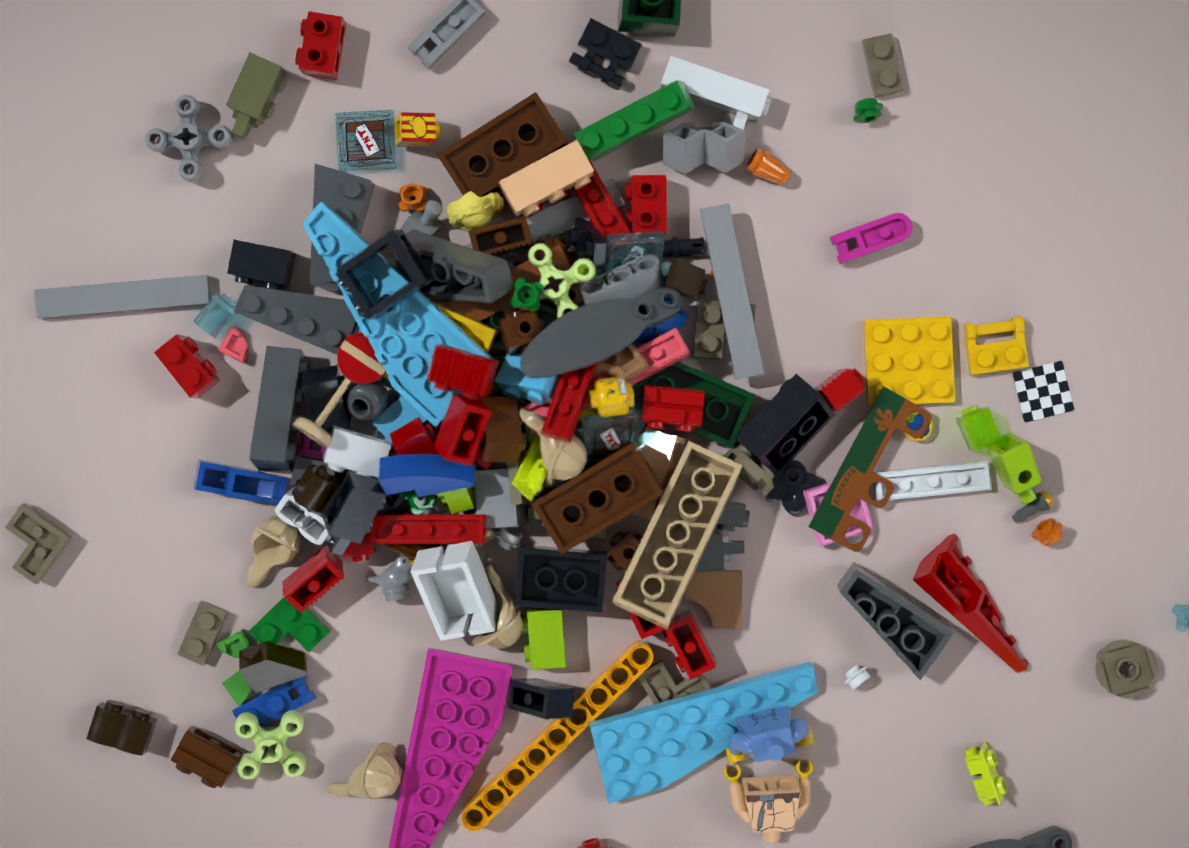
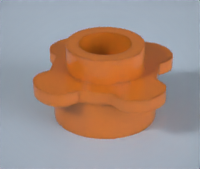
[398,183,428,212]
[1031,518,1063,546]

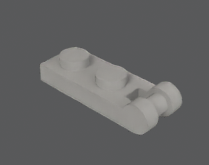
[408,0,486,70]

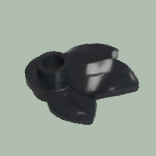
[766,459,821,516]

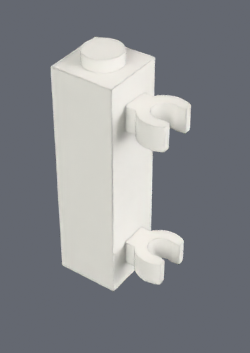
[660,56,772,130]

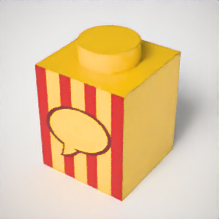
[394,112,440,147]

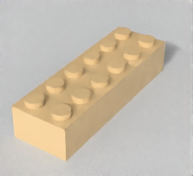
[613,441,743,630]

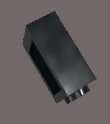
[336,229,434,320]

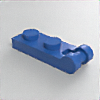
[232,676,317,727]

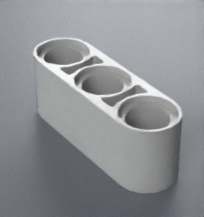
[580,254,665,305]

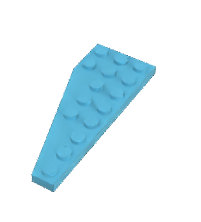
[302,201,493,427]
[589,662,818,803]

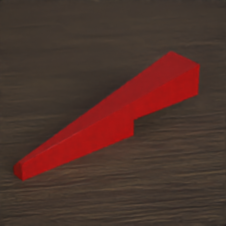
[913,533,1029,673]

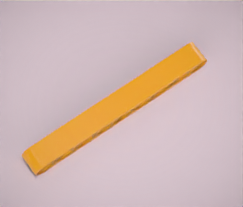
[461,640,654,831]

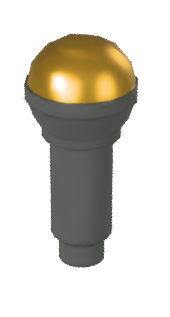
[1011,491,1053,523]

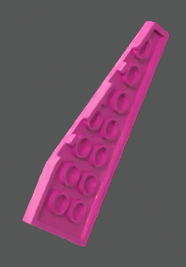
[389,648,513,848]

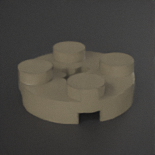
[723,444,774,496]
[1095,639,1157,699]

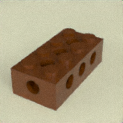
[437,92,568,197]
[531,440,665,554]

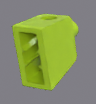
[984,433,1042,504]

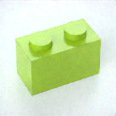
[522,608,566,670]

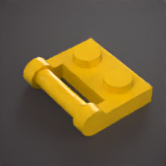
[963,316,1029,375]

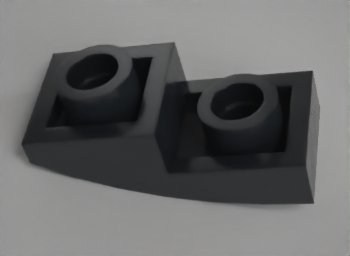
[569,217,607,270]

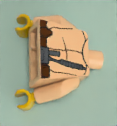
[724,759,813,843]

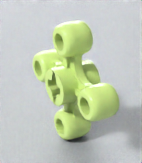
[518,243,596,318]
[234,710,306,780]

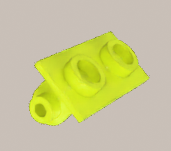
[511,436,548,501]
[964,741,1007,805]

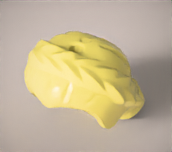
[447,191,504,232]

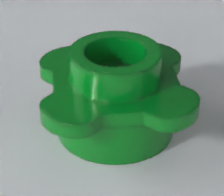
[853,98,883,123]
[511,278,544,311]
[403,490,436,515]

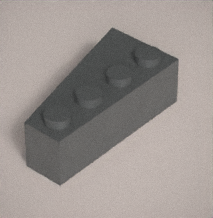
[310,163,375,294]
[393,229,514,303]
[233,285,357,355]
[249,346,309,474]
[837,562,954,680]

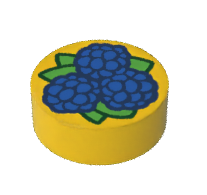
[903,412,932,441]

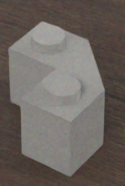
[663,122,746,174]

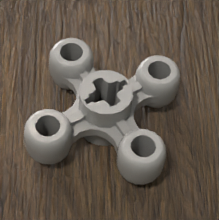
[145,95,234,182]

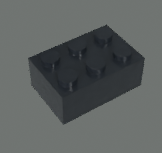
[736,374,835,478]
[515,545,607,613]

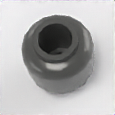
[346,381,389,421]

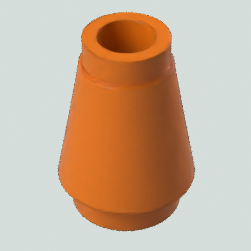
[746,148,791,186]

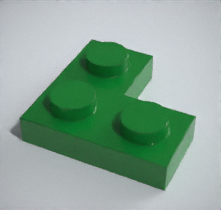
[248,597,331,653]

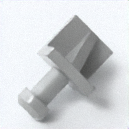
[400,200,444,236]

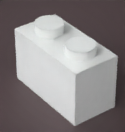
[323,425,391,478]

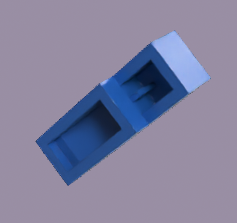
[378,454,476,497]
[193,459,288,505]

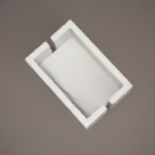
[410,541,500,641]

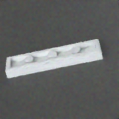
[874,461,992,500]

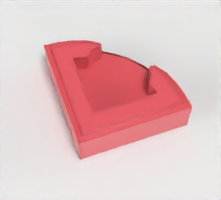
[218,325,249,364]

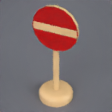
[292,332,386,448]

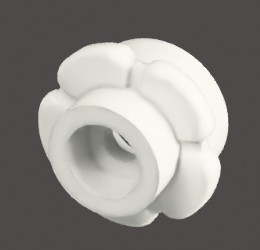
[495,527,523,550]
[844,664,871,690]

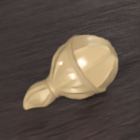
[519,409,587,486]
[247,516,301,587]
[472,564,523,648]
[328,742,402,799]

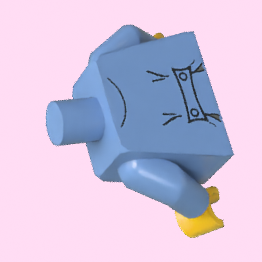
[725,705,814,765]

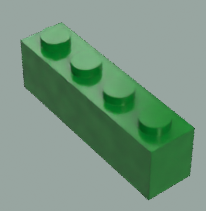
[574,80,696,161]

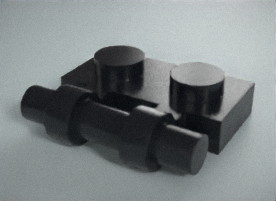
[569,18,642,88]

